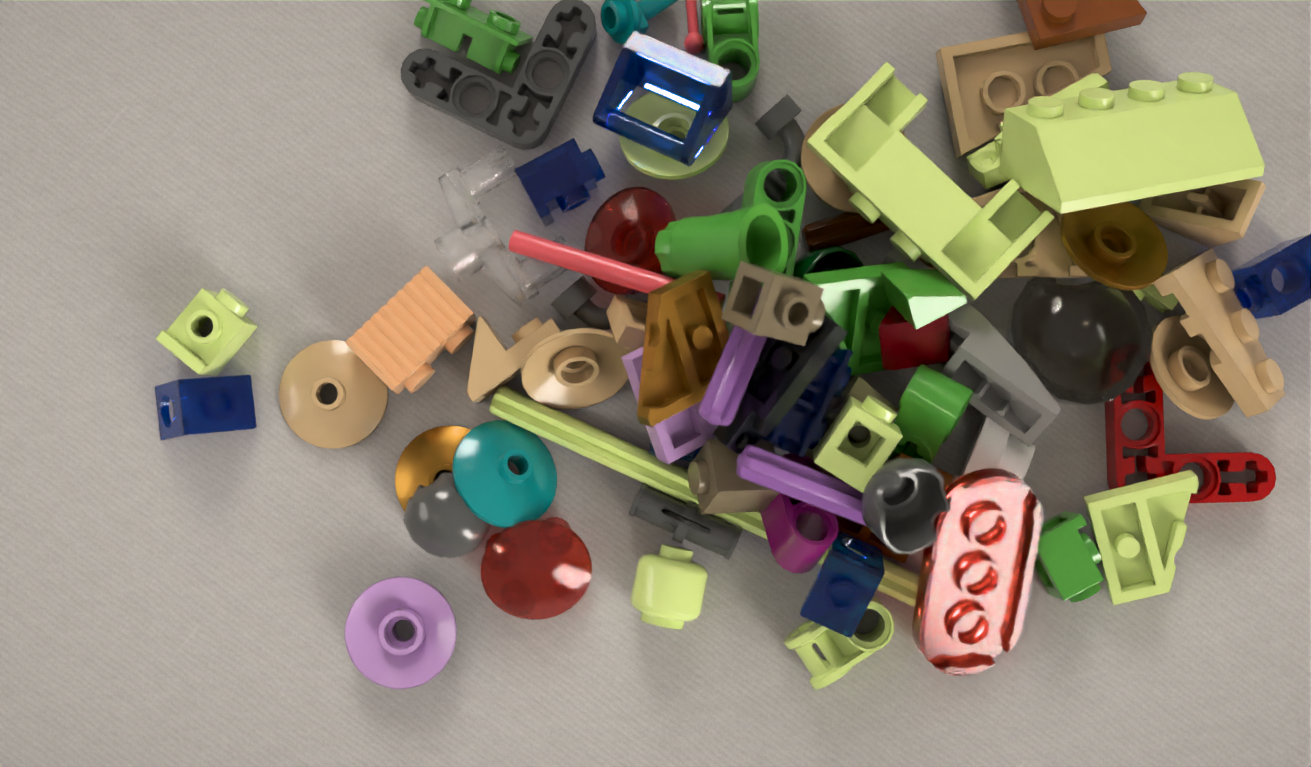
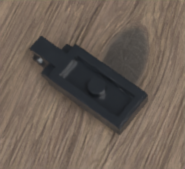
[712,316,848,454]

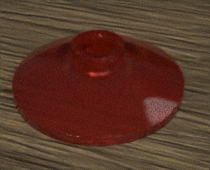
[584,187,676,296]

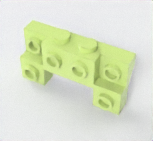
[807,62,1055,302]

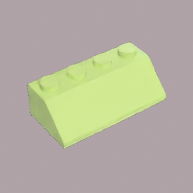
[999,72,1265,214]

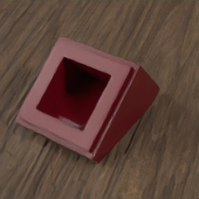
[879,305,951,370]

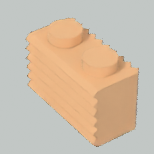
[345,266,477,395]

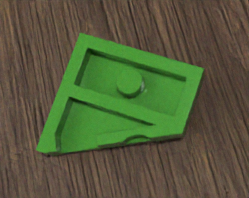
[803,261,910,376]

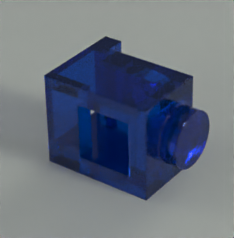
[515,138,606,227]

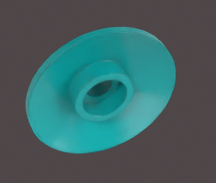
[452,420,557,528]

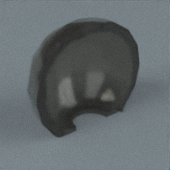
[1006,277,1152,405]

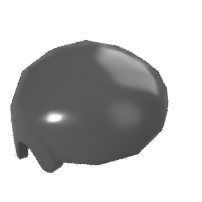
[861,458,949,554]
[403,473,491,558]

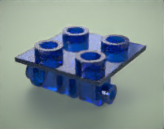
[761,349,853,458]

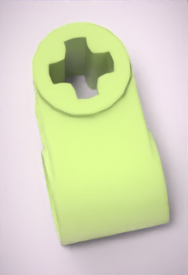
[783,593,894,689]

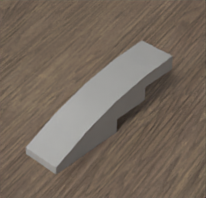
[881,247,1062,447]

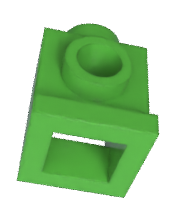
[1017,511,1104,602]

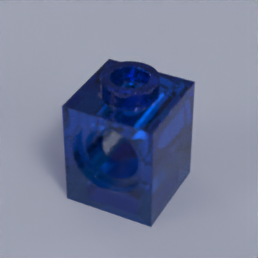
[1232,234,1311,319]

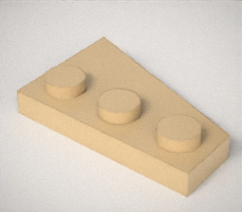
[936,31,1112,159]

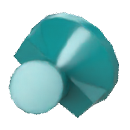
[600,0,678,44]

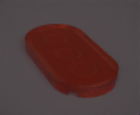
[912,468,1043,676]

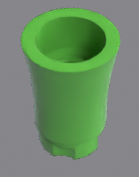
[655,203,788,287]

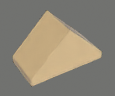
[1138,179,1266,248]

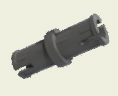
[629,483,743,560]

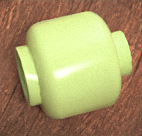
[630,544,708,629]

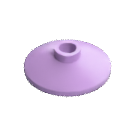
[345,576,457,689]

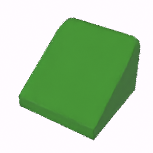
[881,269,967,330]

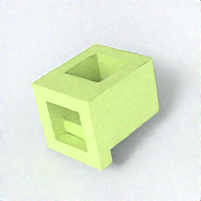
[155,288,258,377]
[813,395,903,493]

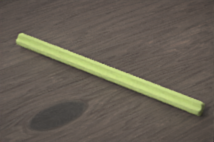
[489,386,945,614]

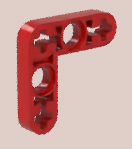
[1103,345,1276,503]

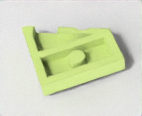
[1083,470,1199,605]

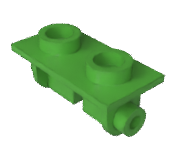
[414,0,533,75]

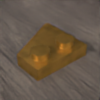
[637,270,729,427]

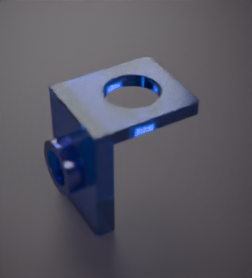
[155,375,256,440]
[800,531,885,638]

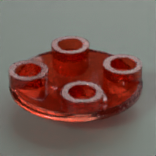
[481,517,592,620]

